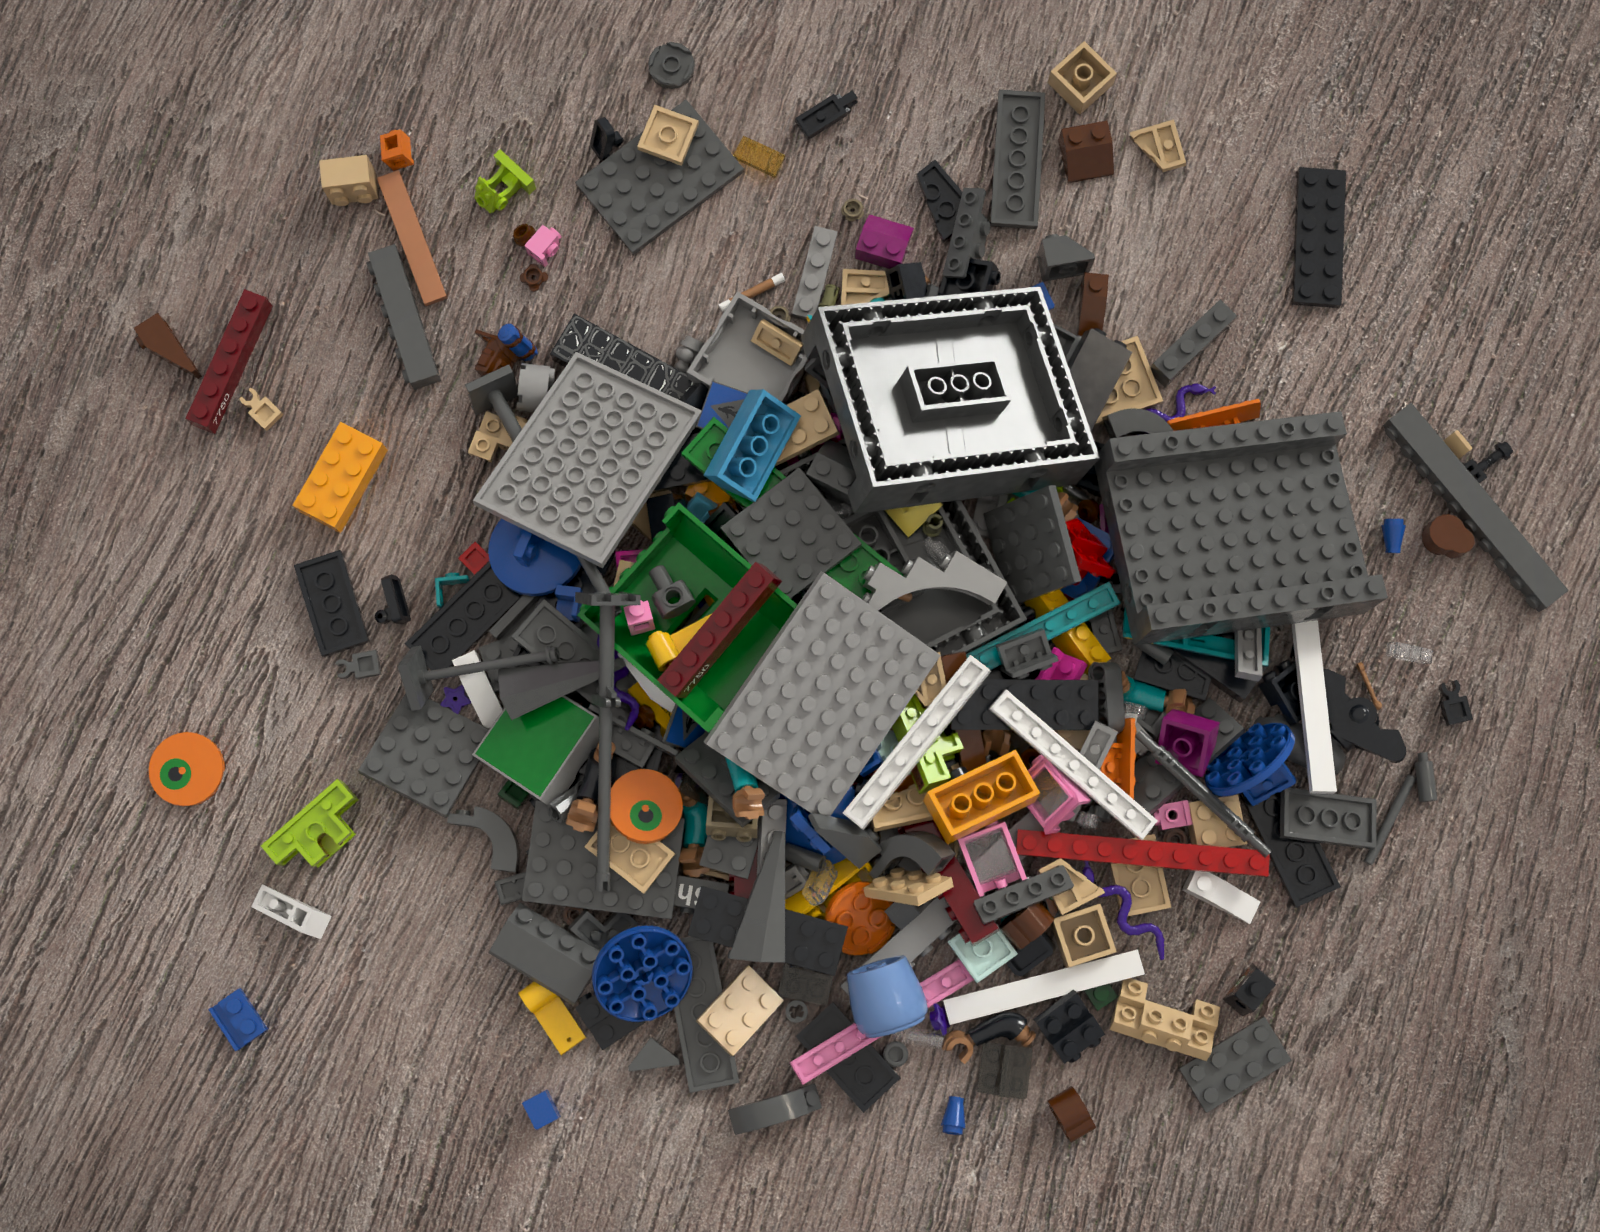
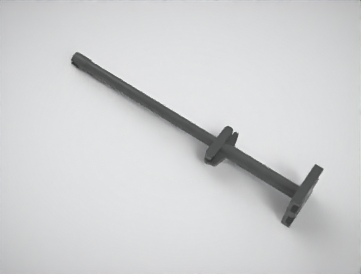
[465,365,622,617]
[575,592,641,892]

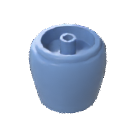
[847,955,928,1038]

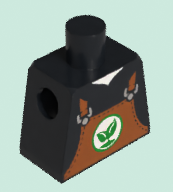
[1223,963,1276,1016]

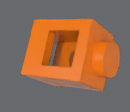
[380,129,414,171]

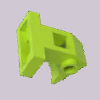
[474,149,536,214]

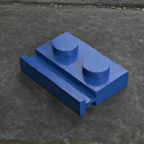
[208,988,268,1051]

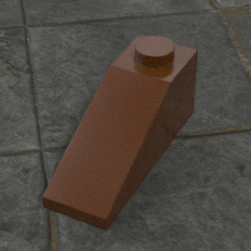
[1077,272,1109,337]
[134,313,202,379]

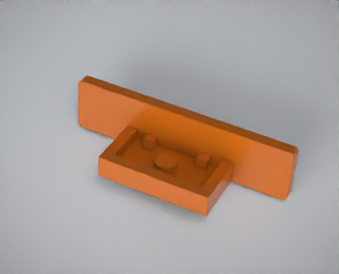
[1167,399,1261,431]
[1100,718,1136,800]

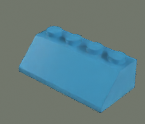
[703,389,801,502]

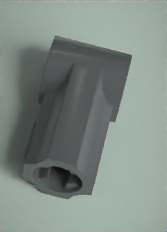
[546,780,583,824]

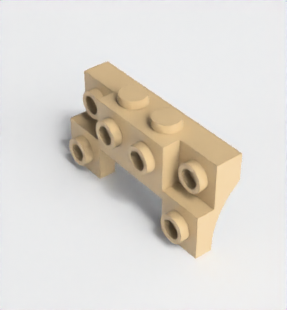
[468,411,528,463]
[1110,978,1220,1061]

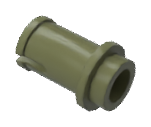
[818,284,840,307]
[922,514,943,537]

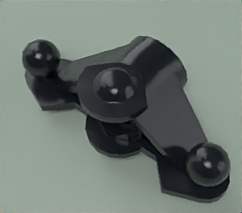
[1323,669,1407,763]

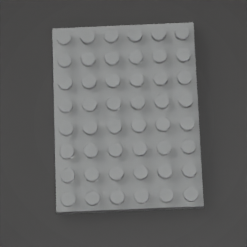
[473,352,702,568]
[704,571,941,816]

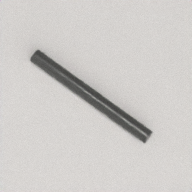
[1364,774,1416,866]

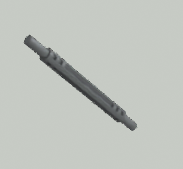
[1135,730,1272,858]

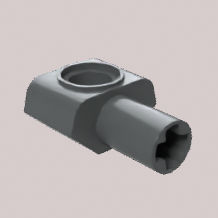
[649,565,696,619]

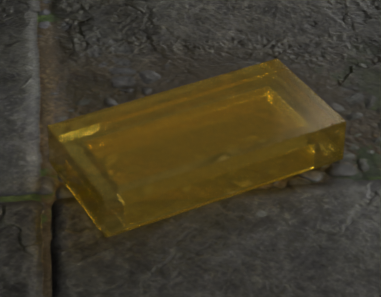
[733,136,786,178]

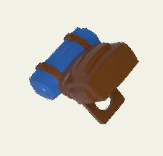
[475,324,538,377]

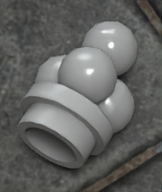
[675,335,704,374]

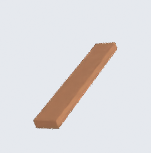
[377,170,448,306]

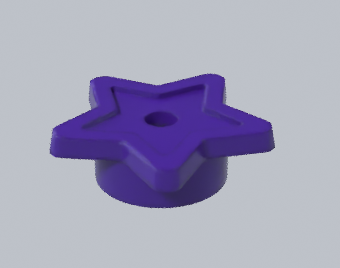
[440,685,471,714]
[930,1003,950,1036]

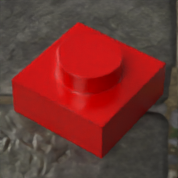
[458,541,489,575]

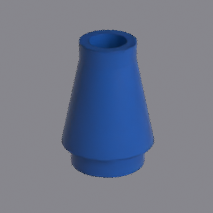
[1381,519,1406,553]
[941,1096,966,1135]

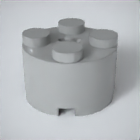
[517,363,555,413]

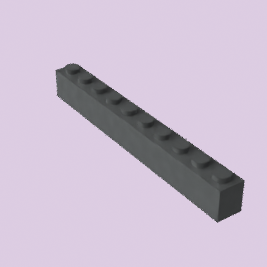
[1383,403,1569,612]

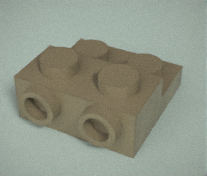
[706,796,759,842]

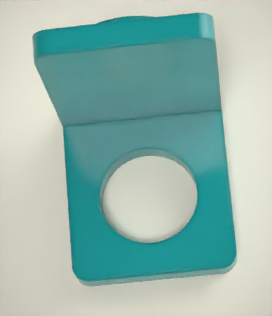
[435,572,471,609]

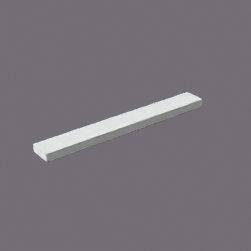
[1292,620,1337,794]
[843,655,991,830]
[989,689,1158,840]
[943,950,1145,1025]

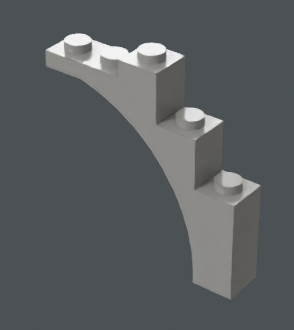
[862,551,1007,611]

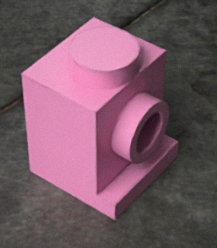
[524,225,562,267]
[623,601,655,636]
[1152,800,1192,831]

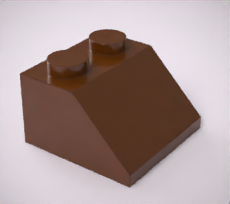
[1058,120,1114,183]

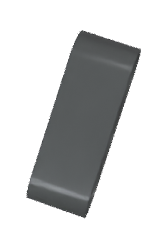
[1088,662,1125,734]

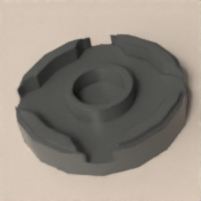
[648,42,695,89]

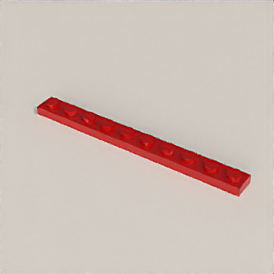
[1016,829,1270,877]

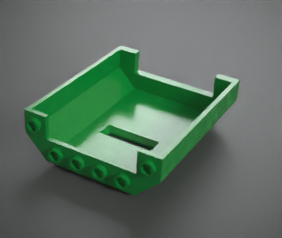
[577,502,797,733]

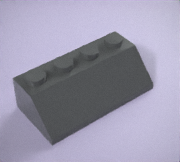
[489,903,600,1005]

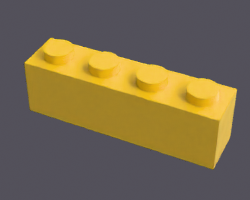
[1024,589,1111,675]

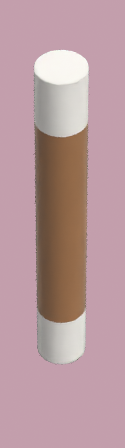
[718,273,785,313]

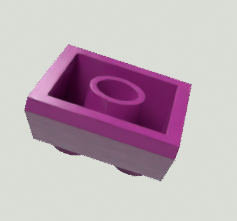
[855,214,914,269]
[1155,709,1220,777]

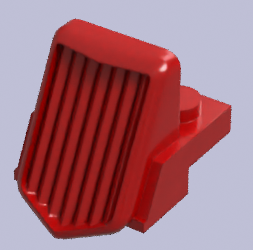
[1066,518,1115,586]

